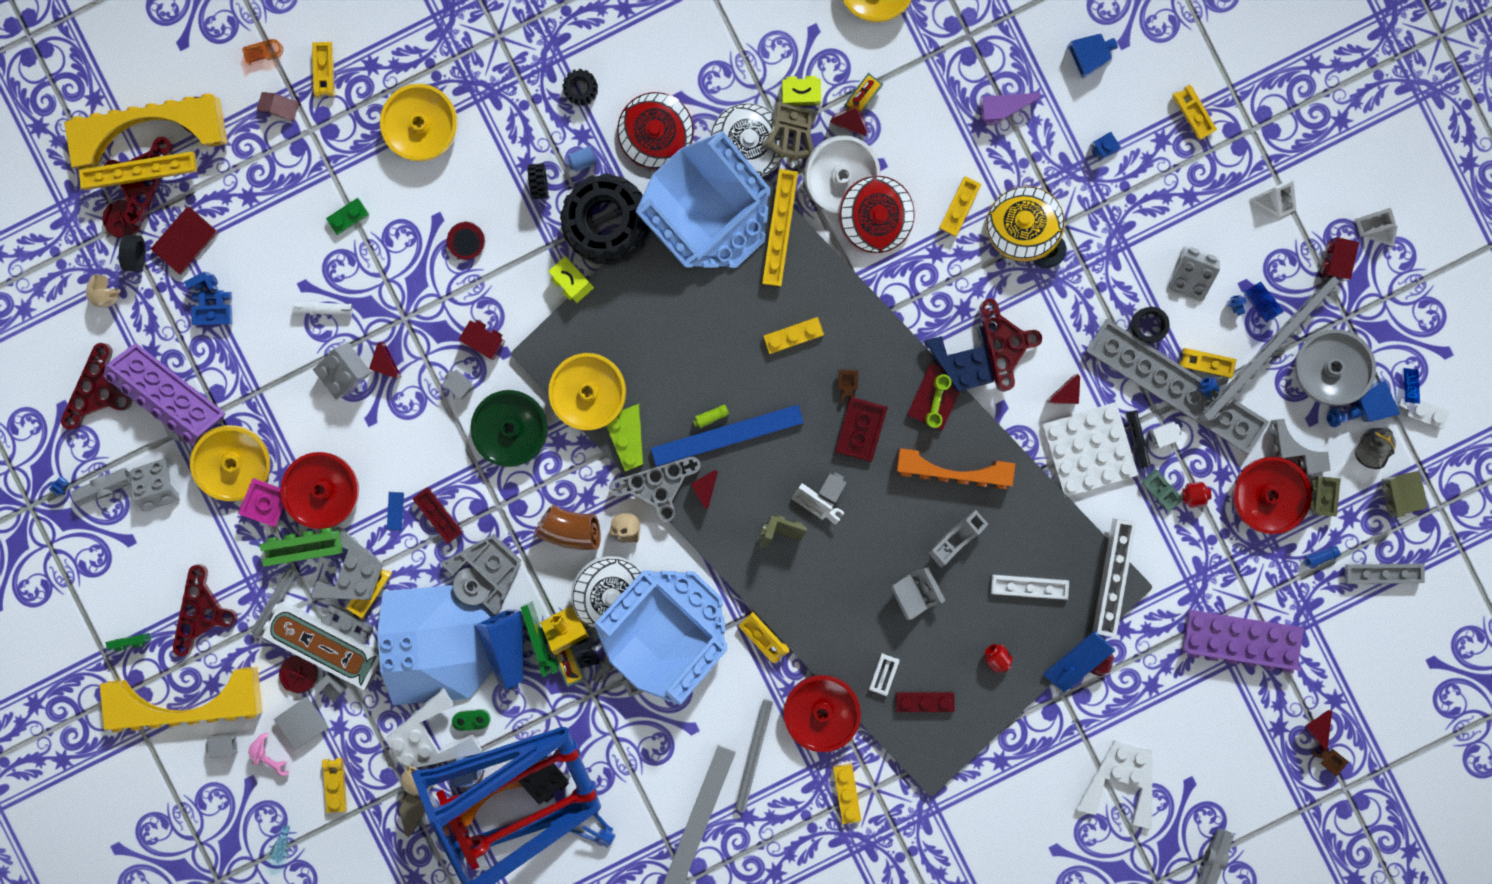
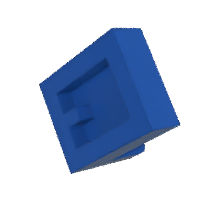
[1090,131,1121,161]
[184,271,219,291]

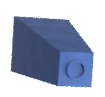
[474,609,523,690]

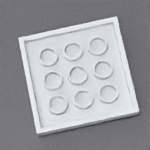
[1042,402,1138,497]

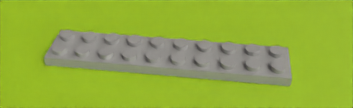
[1085,319,1269,454]

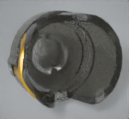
[1354,427,1396,469]

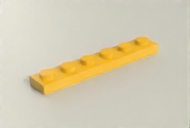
[79,151,198,190]
[762,169,798,287]

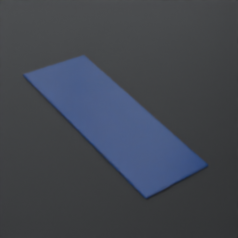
[387,492,404,531]

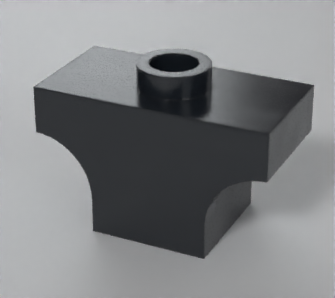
[572,632,600,668]

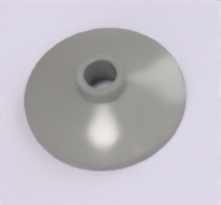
[453,568,490,605]

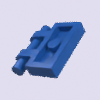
[191,290,233,326]

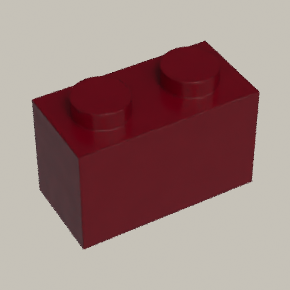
[1321,237,1359,281]
[458,320,505,360]

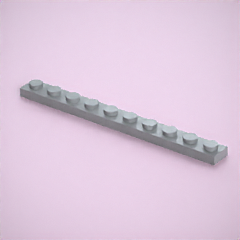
[1198,276,1340,422]

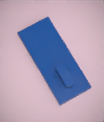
[1044,631,1115,693]

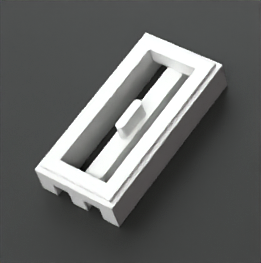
[869,653,900,696]

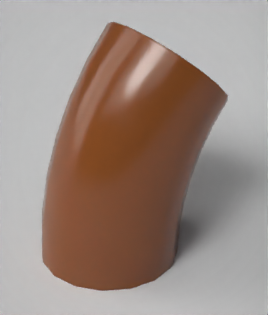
[534,504,601,550]

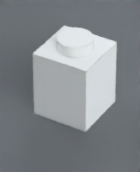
[1149,422,1182,448]

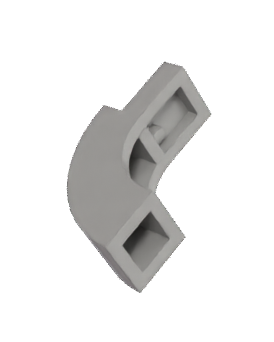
[928,510,988,567]

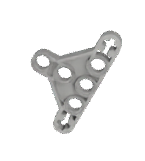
[610,457,701,522]

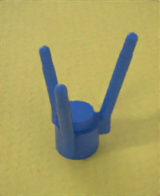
[570,813,616,848]

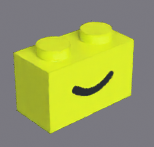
[782,76,821,106]
[548,256,594,303]

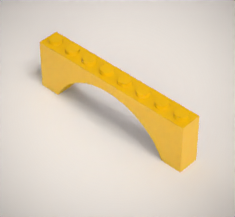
[64,93,228,170]
[99,666,262,732]

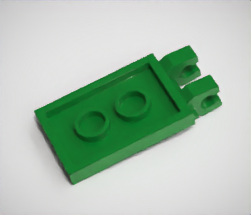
[520,601,559,677]

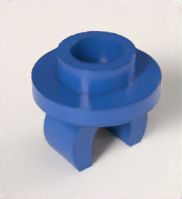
[1227,295,1247,316]
[1198,377,1220,399]
[1326,408,1349,427]
[48,476,69,496]

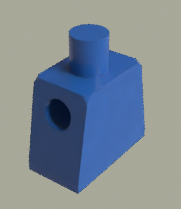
[1068,34,1118,79]
[1348,380,1400,422]

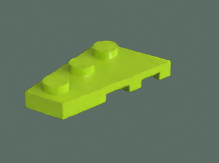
[607,404,643,471]

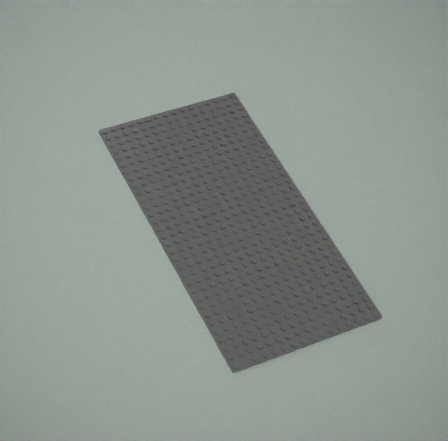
[511,177,1152,796]

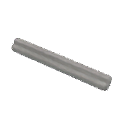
[251,567,298,636]

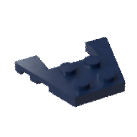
[924,323,995,392]

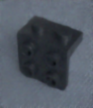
[518,755,570,805]

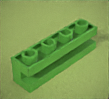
[259,528,343,567]

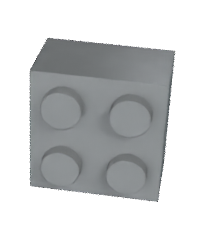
[313,342,372,400]

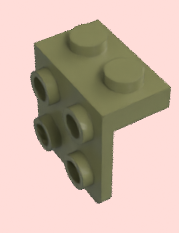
[1381,471,1428,517]
[1309,476,1341,517]
[758,515,808,548]

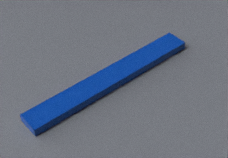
[651,405,804,466]

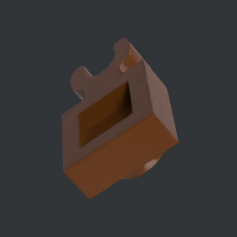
[838,369,858,403]
[1311,749,1349,776]

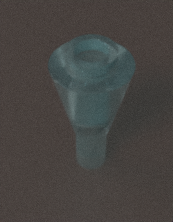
[268,824,290,861]

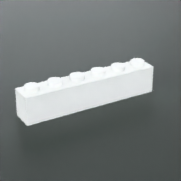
[1092,518,1137,637]

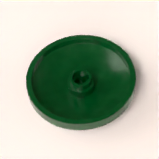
[470,390,548,467]

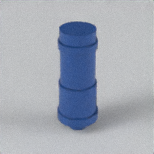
[1303,546,1341,569]

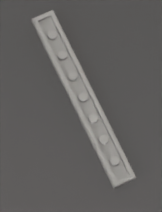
[663,745,736,884]

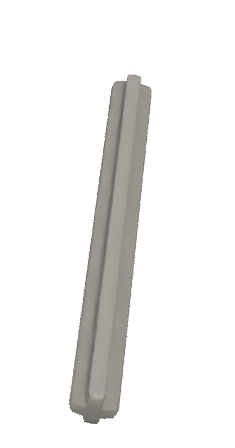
[736,699,773,811]

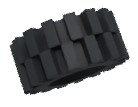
[562,69,598,106]
[528,163,549,199]

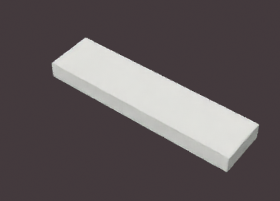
[990,575,1069,600]

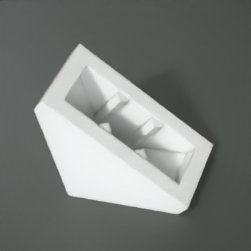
[1249,179,1297,218]
[1355,207,1398,247]

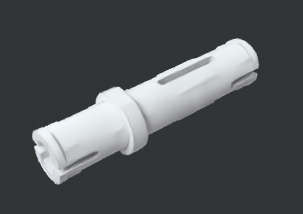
[292,300,352,316]

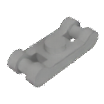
[321,604,374,644]

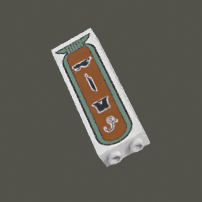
[262,601,380,690]

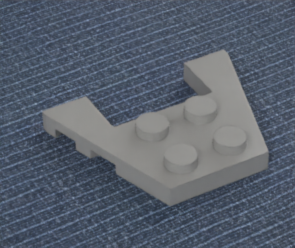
[311,527,384,600]
[441,534,522,615]

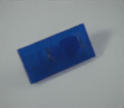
[1244,281,1284,323]

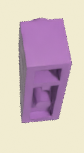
[980,93,1041,126]

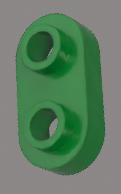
[452,709,491,731]

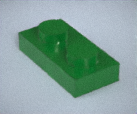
[326,197,370,235]
[105,633,151,652]

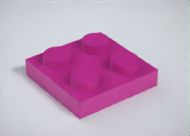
[238,477,284,527]

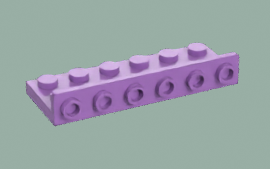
[103,343,226,447]
[1182,609,1304,673]

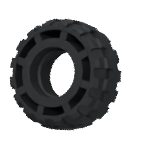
[560,174,650,265]

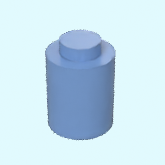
[567,146,597,172]

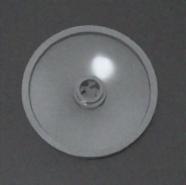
[1295,329,1376,406]

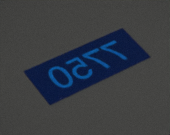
[1403,368,1420,404]

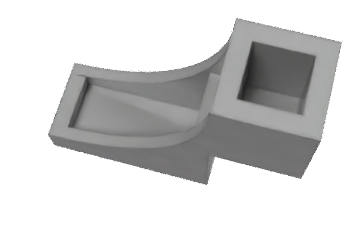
[1270,419,1331,474]

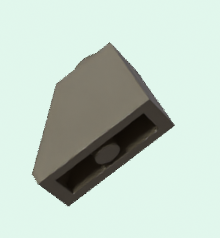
[399,792,425,838]

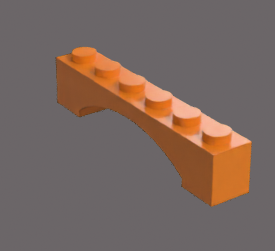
[896,448,1016,489]

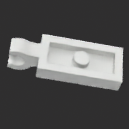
[1395,398,1450,429]
[791,483,844,525]

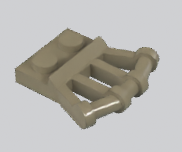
[762,102,814,161]

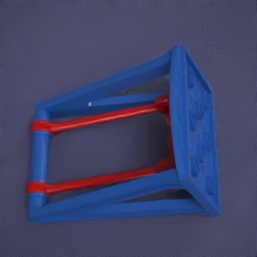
[412,727,601,884]

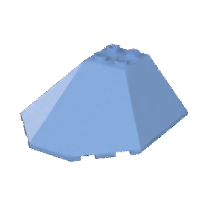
[636,131,770,268]
[594,570,727,705]
[377,585,494,705]

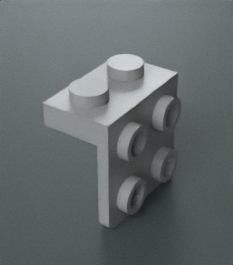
[1169,247,1220,301]
[130,459,180,512]
[891,566,945,620]

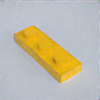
[939,176,982,237]
[763,317,824,354]
[833,763,862,824]

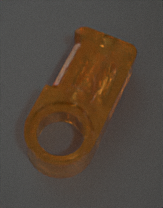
[242,39,284,65]

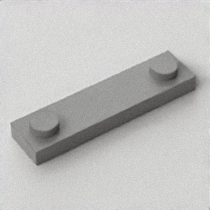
[1345,563,1425,584]

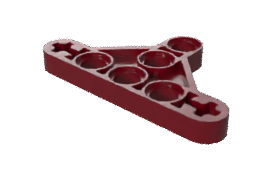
[104,136,173,226]
[979,298,1042,392]
[61,343,132,430]
[173,564,238,657]

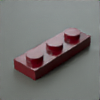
[412,487,464,544]
[896,692,955,712]

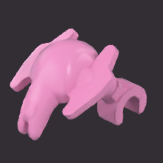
[248,732,289,776]

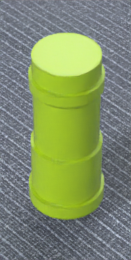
[693,404,730,428]

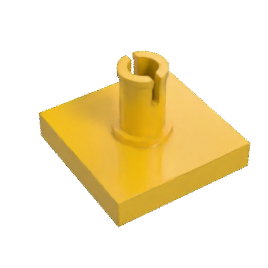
[540,605,588,655]

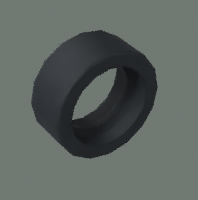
[118,235,146,272]
[1130,306,1170,344]

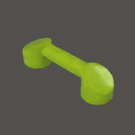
[925,375,951,428]

